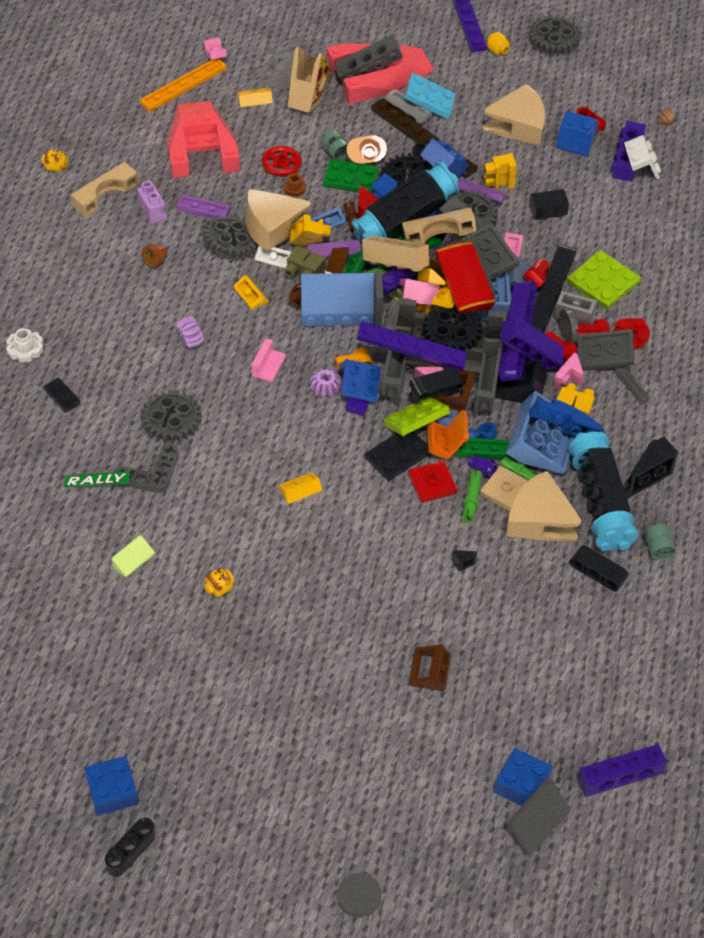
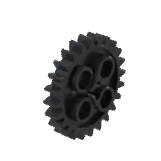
[380,153,432,186]
[423,304,482,351]

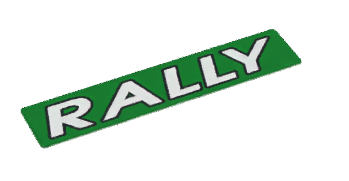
[64,471,130,488]

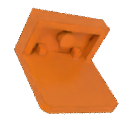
[427,410,469,460]

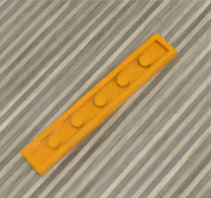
[139,58,227,113]

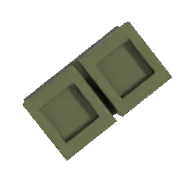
[285,245,326,282]

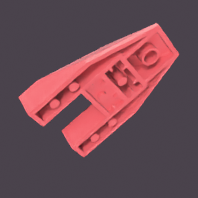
[326,44,434,104]
[167,101,240,178]

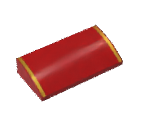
[435,241,496,313]

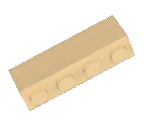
[362,236,429,271]

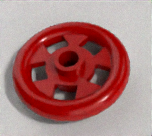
[262,146,302,177]

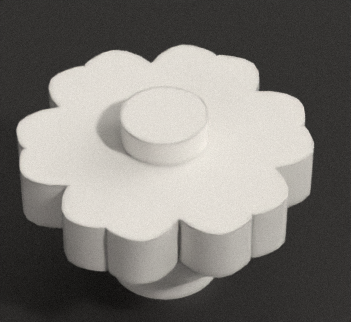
[6,328,43,363]

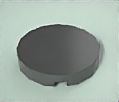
[559,309,579,344]
[337,873,382,918]

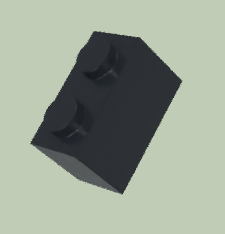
[529,189,569,220]

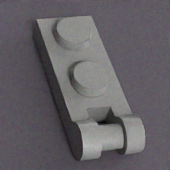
[386,89,432,124]

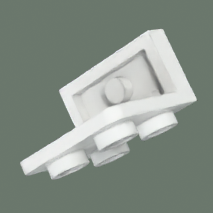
[624,135,661,179]

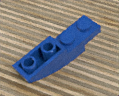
[529,399,604,436]

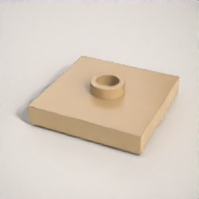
[480,465,528,511]

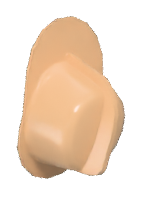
[347,136,386,164]

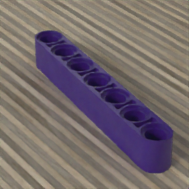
[499,280,537,382]

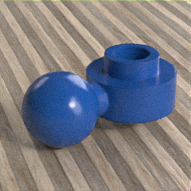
[468,422,497,439]

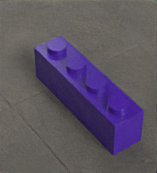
[501,316,563,371]

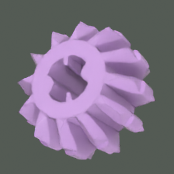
[177,316,204,348]
[310,367,341,398]

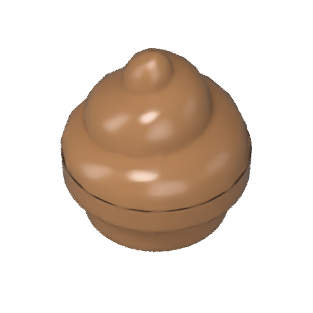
[657,108,676,125]

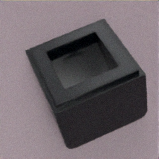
[451,550,477,571]

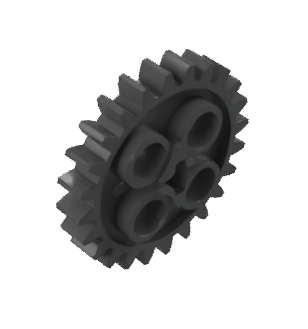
[529,15,581,55]
[447,189,498,237]
[202,214,258,259]
[140,389,202,443]

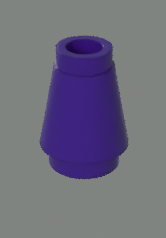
[468,455,498,478]

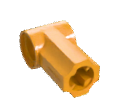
[335,348,373,373]

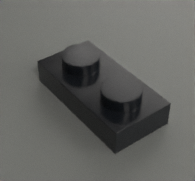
[43,377,81,413]

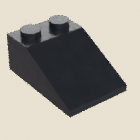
[495,359,547,403]
[626,436,678,499]

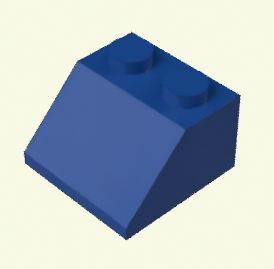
[556,111,599,157]

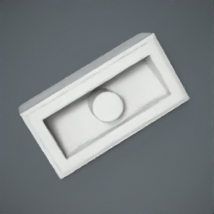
[254,246,291,268]

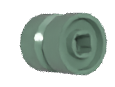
[322,130,348,161]
[644,524,677,561]

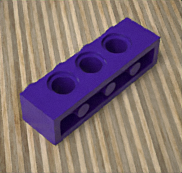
[611,121,646,182]
[577,744,667,797]

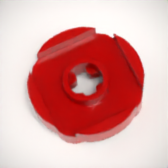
[614,318,650,350]

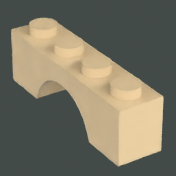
[70,162,139,217]
[402,207,477,244]

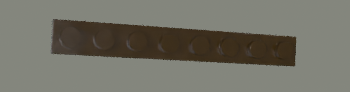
[371,98,478,179]

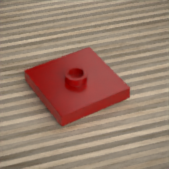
[408,460,457,503]

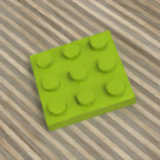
[566,250,641,310]

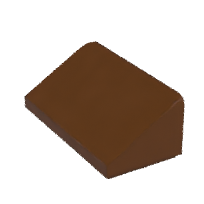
[326,247,350,273]

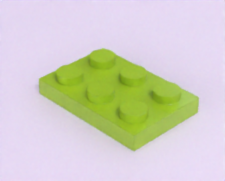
[383,398,450,436]

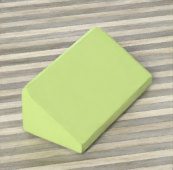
[111,535,155,578]

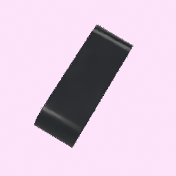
[409,368,464,401]
[569,545,629,592]
[105,818,156,877]

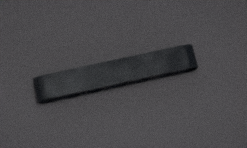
[531,244,576,333]

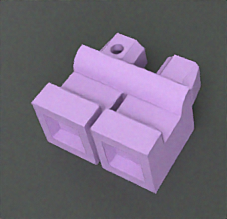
[137,180,167,224]

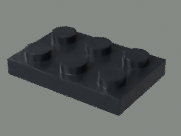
[364,431,431,482]

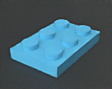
[404,72,456,119]

